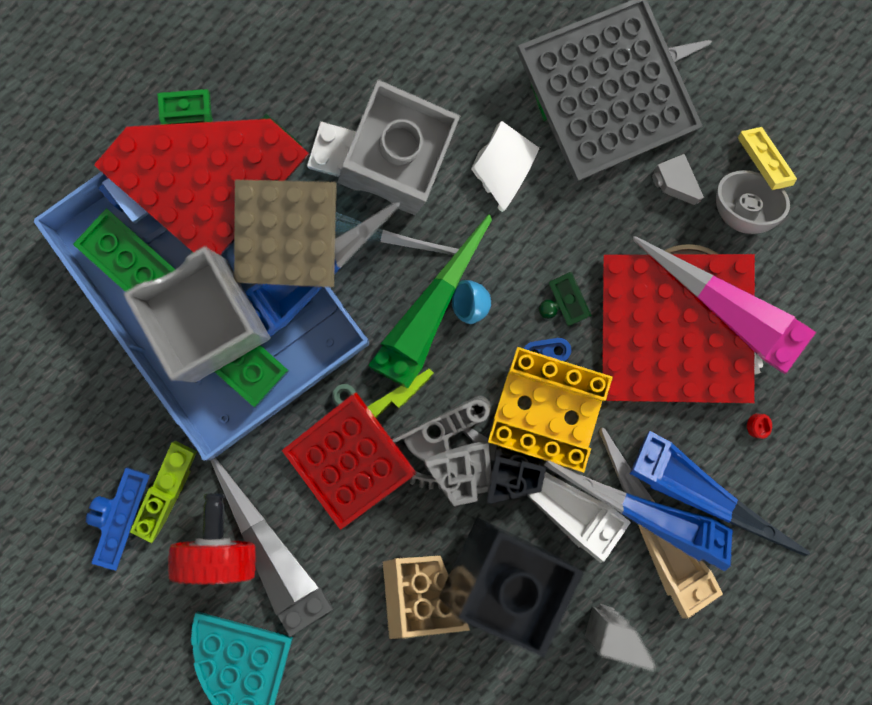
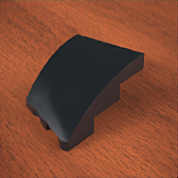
[486,445,546,504]

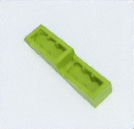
[368,369,434,418]

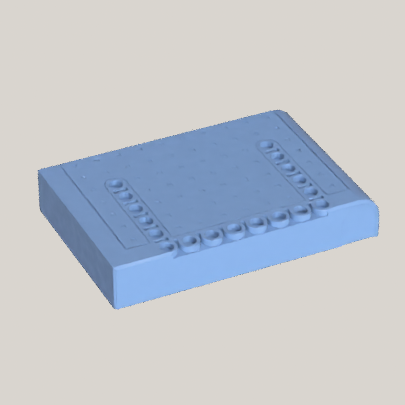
[34,172,369,460]

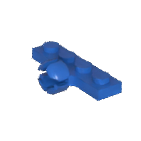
[86,467,150,571]

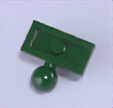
[539,272,592,326]

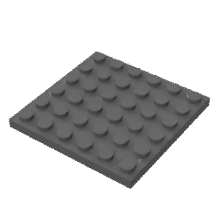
[516,0,703,183]

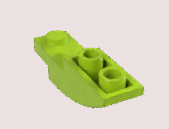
[130,441,197,543]

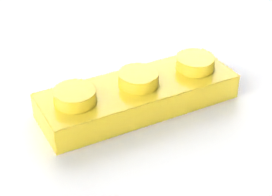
[738,127,797,190]

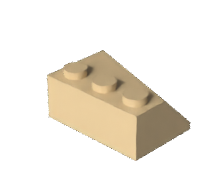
[383,556,470,639]

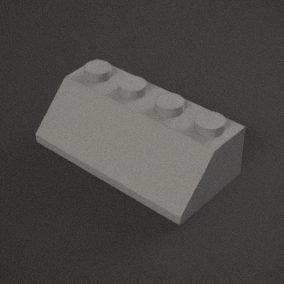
[585,604,655,670]

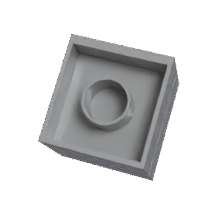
[337,80,460,215]
[124,247,271,383]

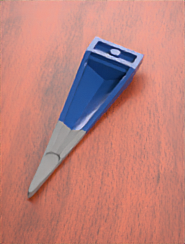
[245,203,400,337]
[544,461,733,571]

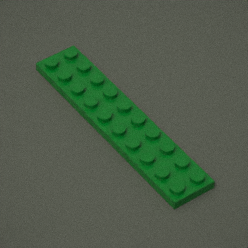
[73,208,289,408]

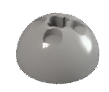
[716,171,790,234]

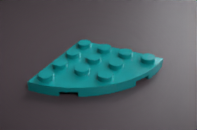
[191,611,293,705]

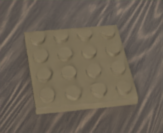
[234,180,336,287]

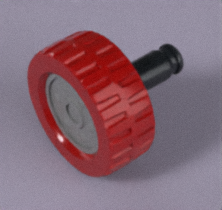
[168,493,256,584]

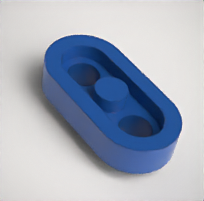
[524,338,571,361]

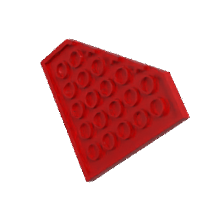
[94,119,309,256]

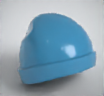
[452,280,491,324]

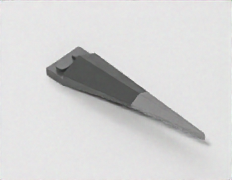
[210,458,334,637]

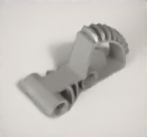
[392,396,491,489]

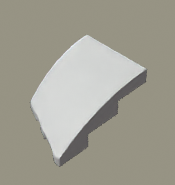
[471,121,539,212]

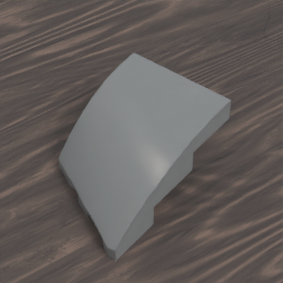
[424,441,491,506]

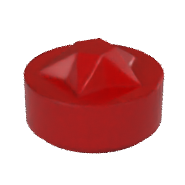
[747,414,772,439]

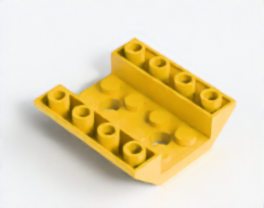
[488,347,612,472]

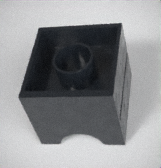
[439,517,584,658]

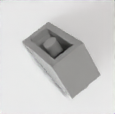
[652,154,704,205]

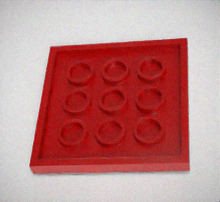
[282,392,416,530]

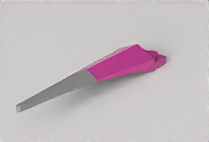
[633,237,816,374]

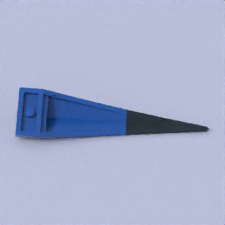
[630,431,810,556]

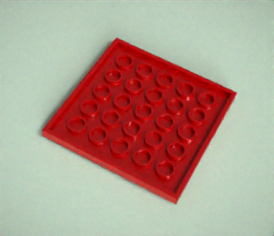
[602,254,755,403]

